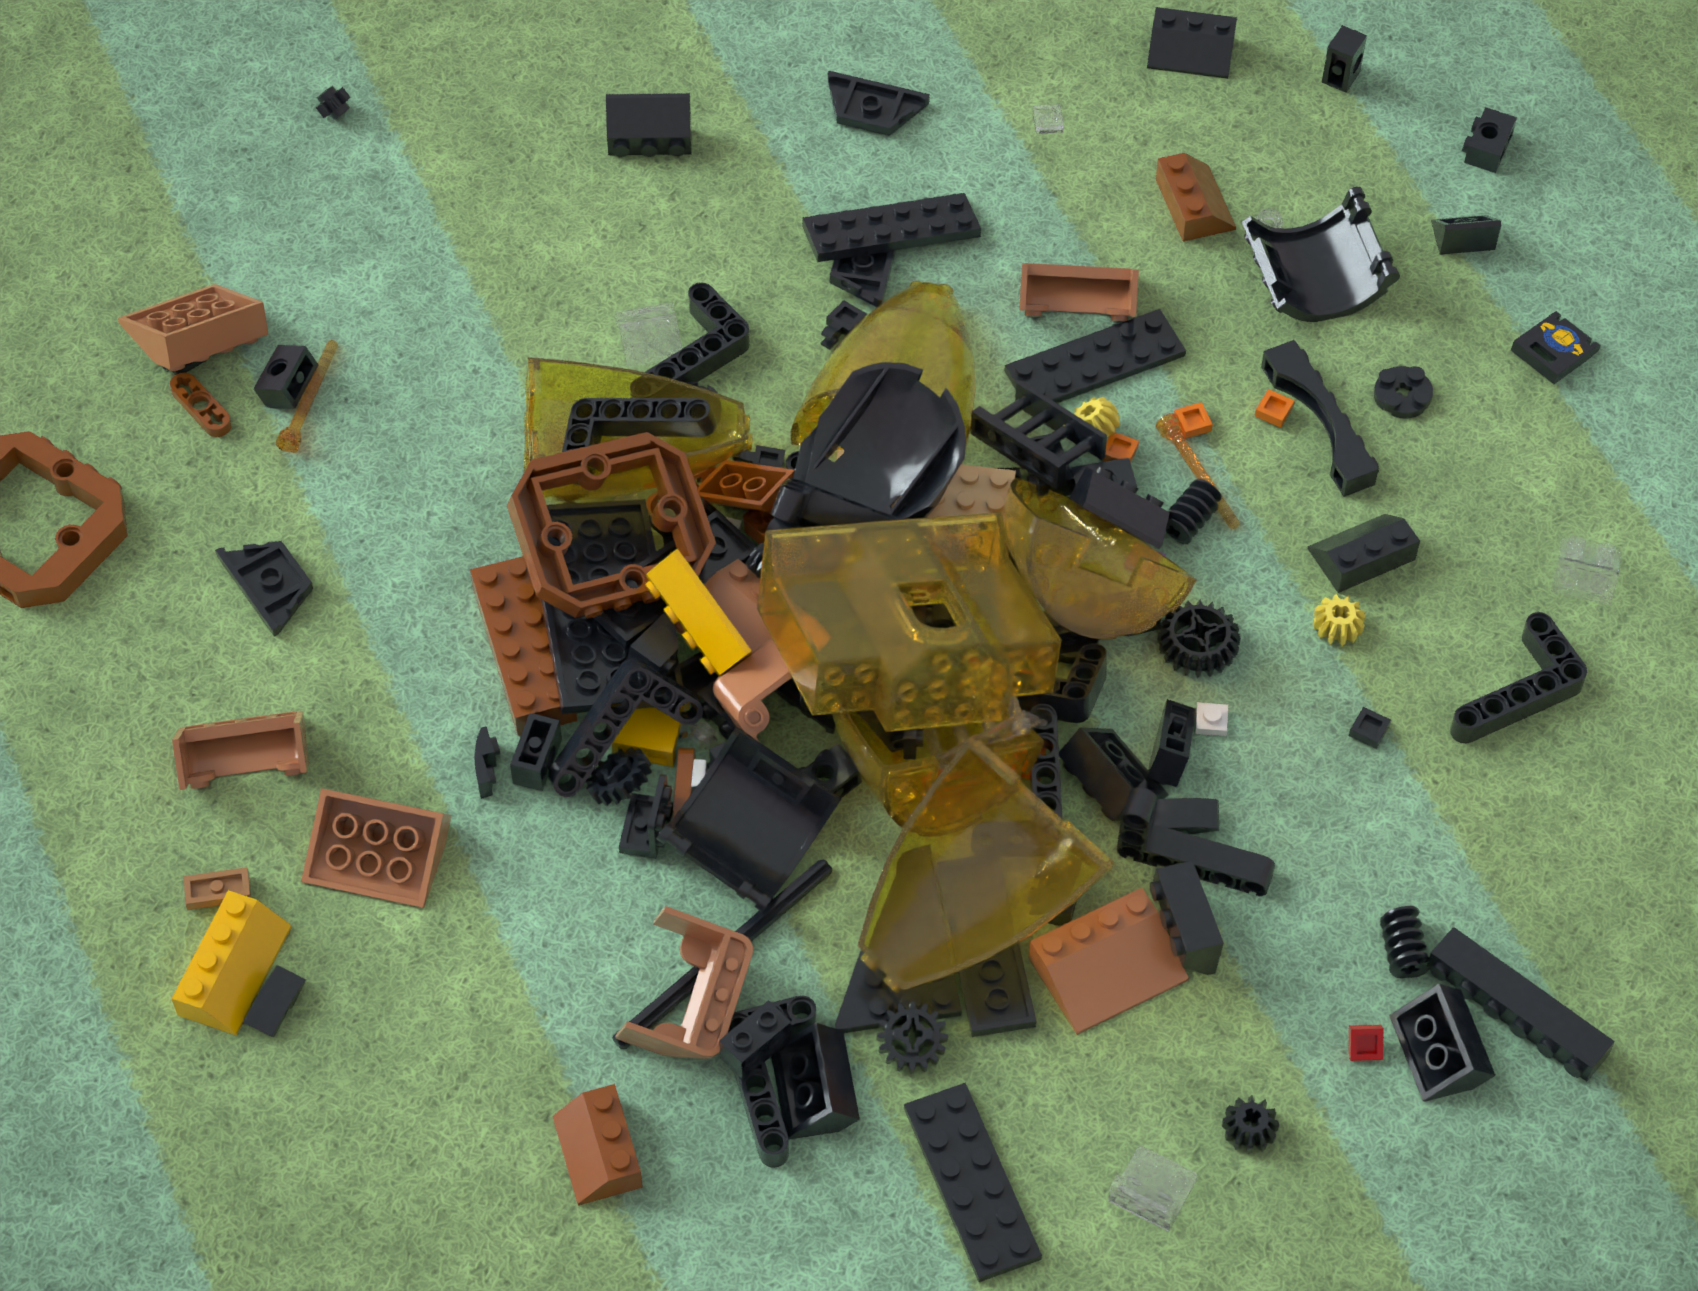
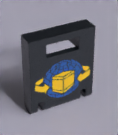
[1511,311,1601,384]

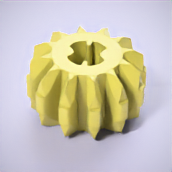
[1074,397,1121,437]
[1313,594,1365,647]

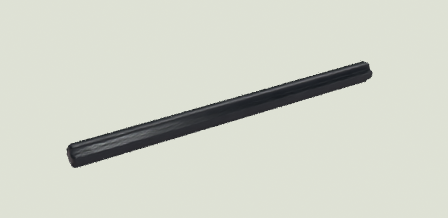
[612,859,832,1049]

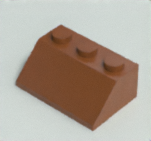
[1155,153,1236,242]
[697,459,795,514]
[553,1084,643,1206]

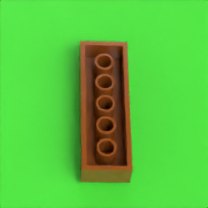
[470,556,578,736]

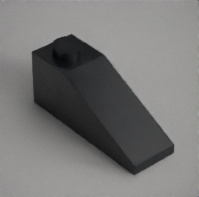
[1147,699,1196,787]

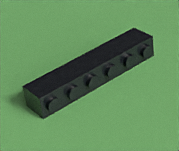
[1427,927,1615,1082]

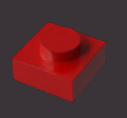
[1348,1024,1384,1061]

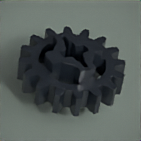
[586,747,652,806]
[876,1001,948,1074]

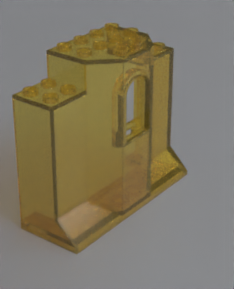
[757,512,1062,732]

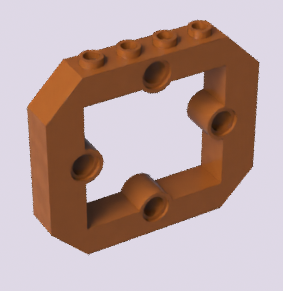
[0,431,128,608]
[507,432,716,619]

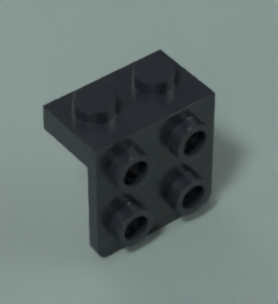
[619,774,673,859]

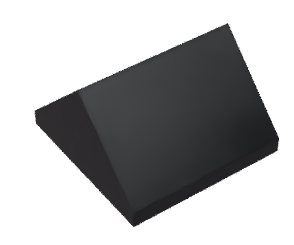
[1431,215,1501,255]

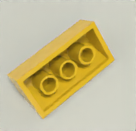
[645,549,752,677]
[172,890,292,1036]

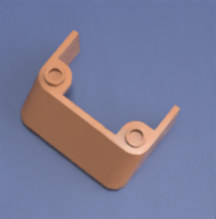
[1019,263,1139,321]
[713,618,832,741]
[172,711,309,790]
[615,906,753,1059]

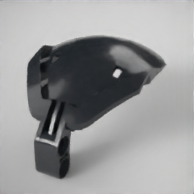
[766,362,966,557]

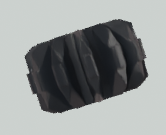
[1222,1095,1279,1154]

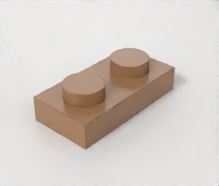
[183,867,251,910]

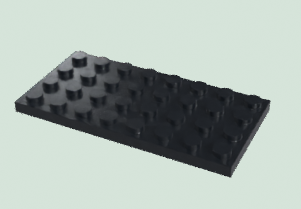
[541,499,685,714]

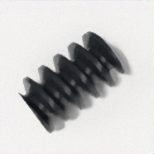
[1166,479,1221,544]
[1380,906,1430,979]

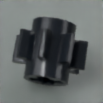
[316,85,351,120]

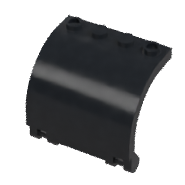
[1242,187,1400,322]
[656,727,842,912]

